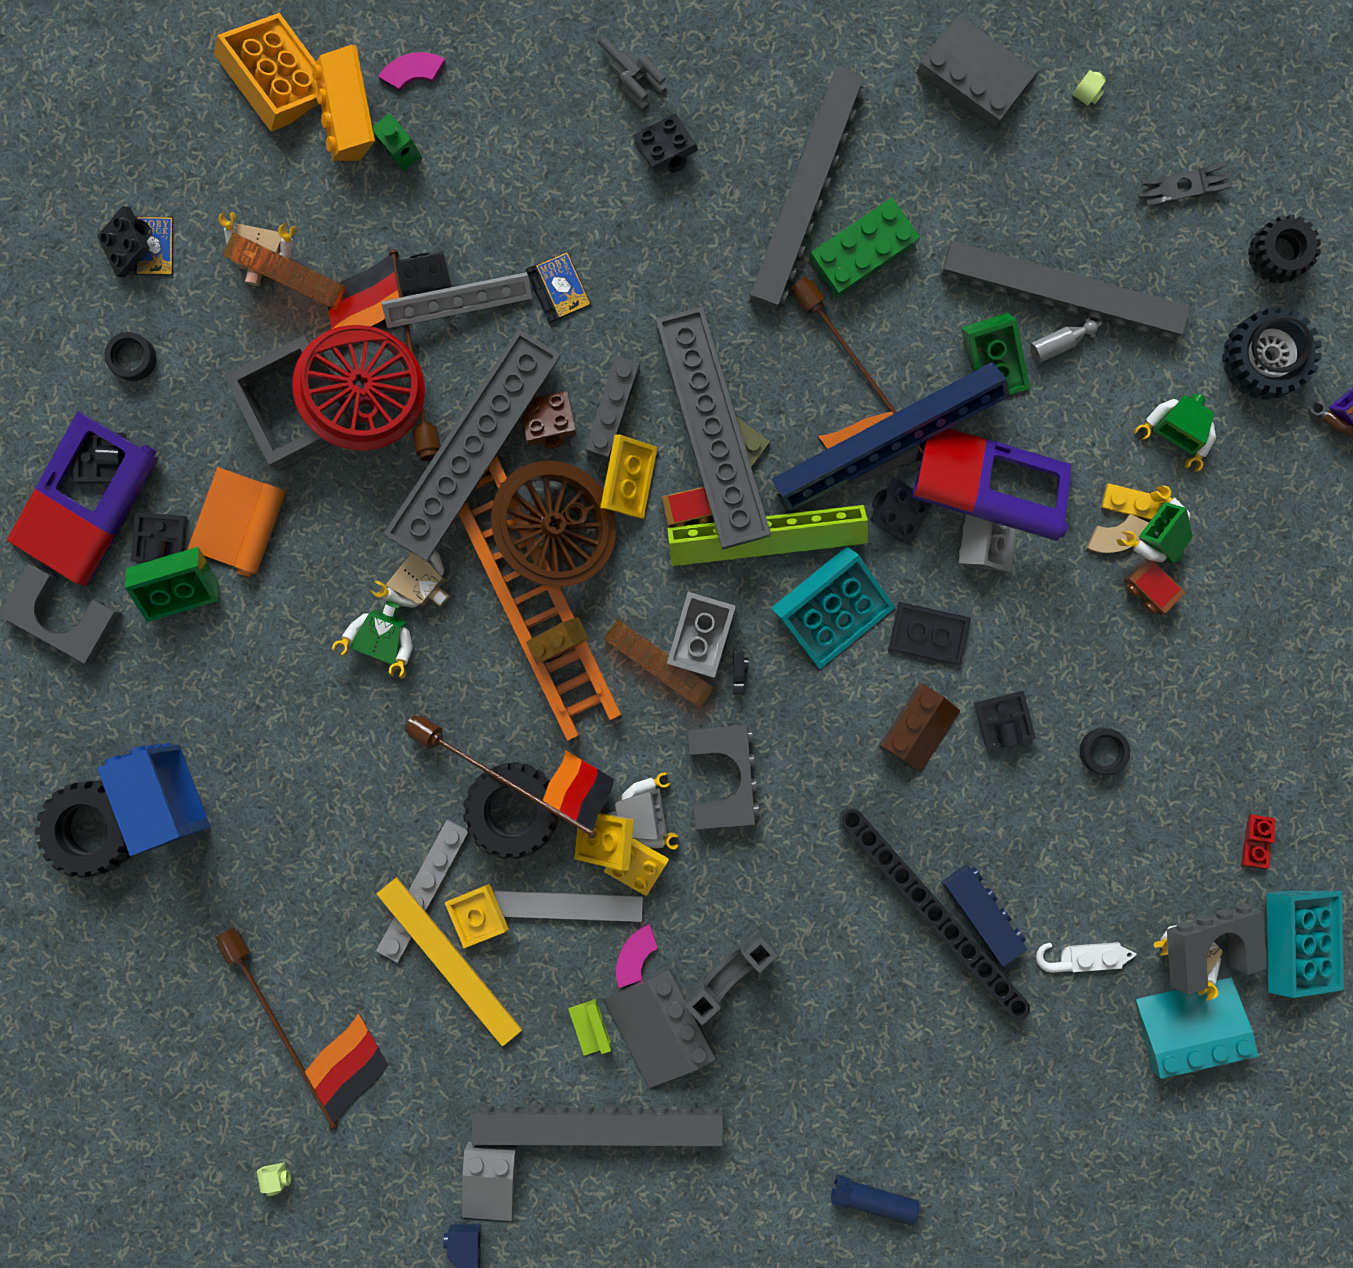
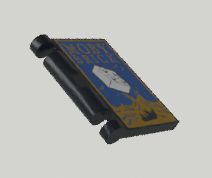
[127,216,173,275]
[525,251,591,323]

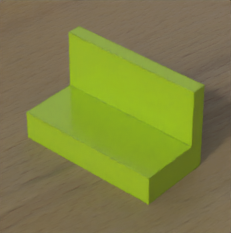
[568,999,612,1056]

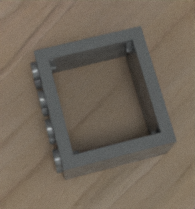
[224,335,360,471]

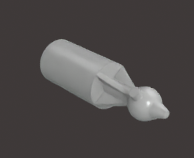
[1030,317,1102,363]

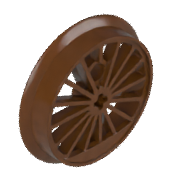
[491,461,616,587]

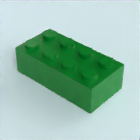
[809,197,920,299]

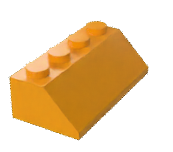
[312,45,375,161]

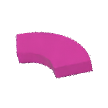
[378,52,446,91]
[616,924,658,988]

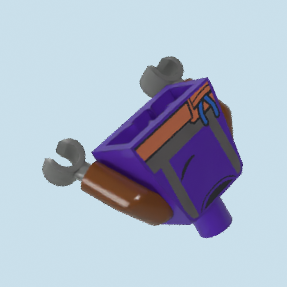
[1308,388,1353,437]

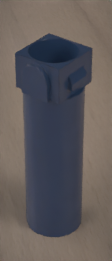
[831,1175,920,1226]

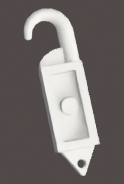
[1036,942,1137,973]

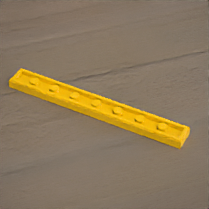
[377,877,522,1046]

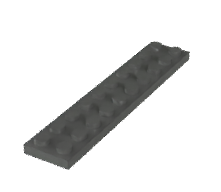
[656,306,771,550]
[384,329,561,562]

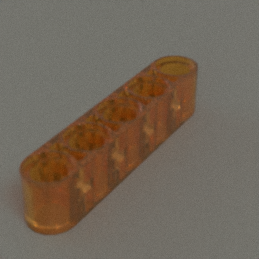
[222,232,347,310]
[603,619,715,709]

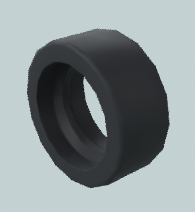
[104,332,157,381]
[1080,728,1130,775]

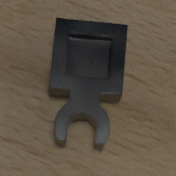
[733,652,749,694]

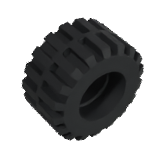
[1248,214,1321,284]

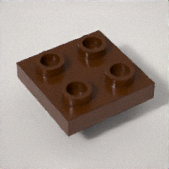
[522,391,577,449]

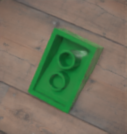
[961,313,1030,395]

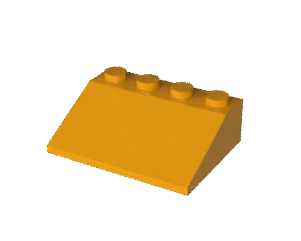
[214,13,318,132]

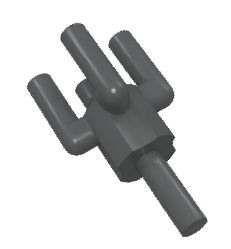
[597,35,667,111]

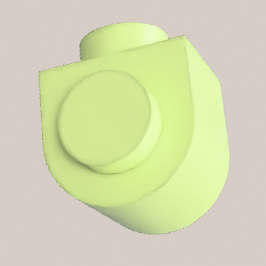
[1072,70,1106,106]
[257,1162,291,1196]

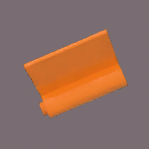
[187,467,287,577]

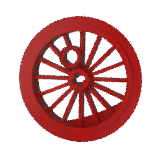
[292,325,425,451]

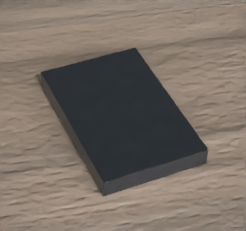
[888,602,971,666]

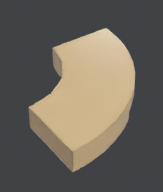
[1086,514,1149,553]

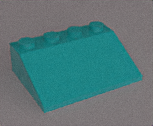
[771,546,896,669]
[1266,891,1344,998]
[1135,977,1259,1079]

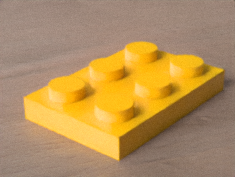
[600,435,658,519]
[574,813,634,871]

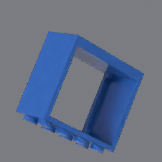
[97,742,211,856]

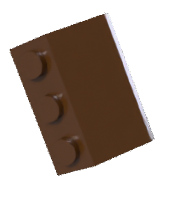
[879,683,960,772]

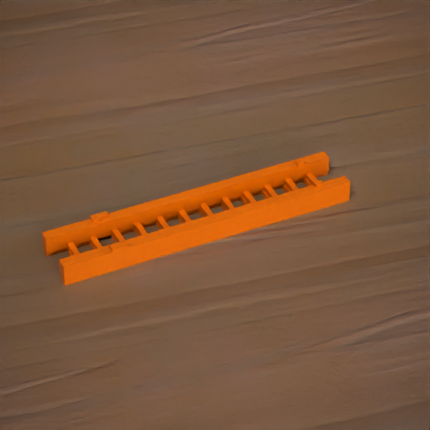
[459,456,621,741]

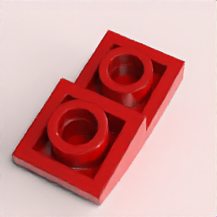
[1241,814,1276,870]

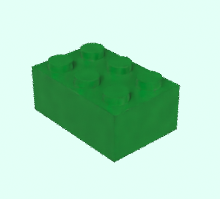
[125,547,219,622]

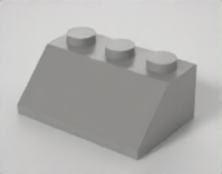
[959,515,1017,572]

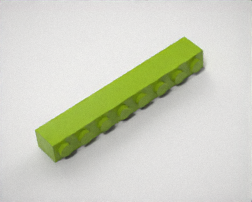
[667,505,868,566]

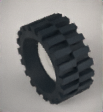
[1222,307,1322,400]

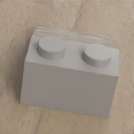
[667,592,736,678]
[462,1142,518,1221]

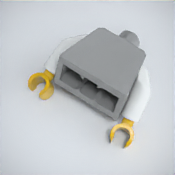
[607,773,679,849]

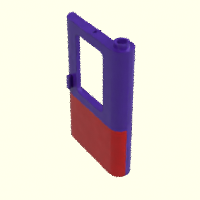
[7,411,159,587]
[911,428,1071,541]

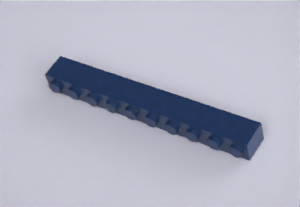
[772,362,1010,513]

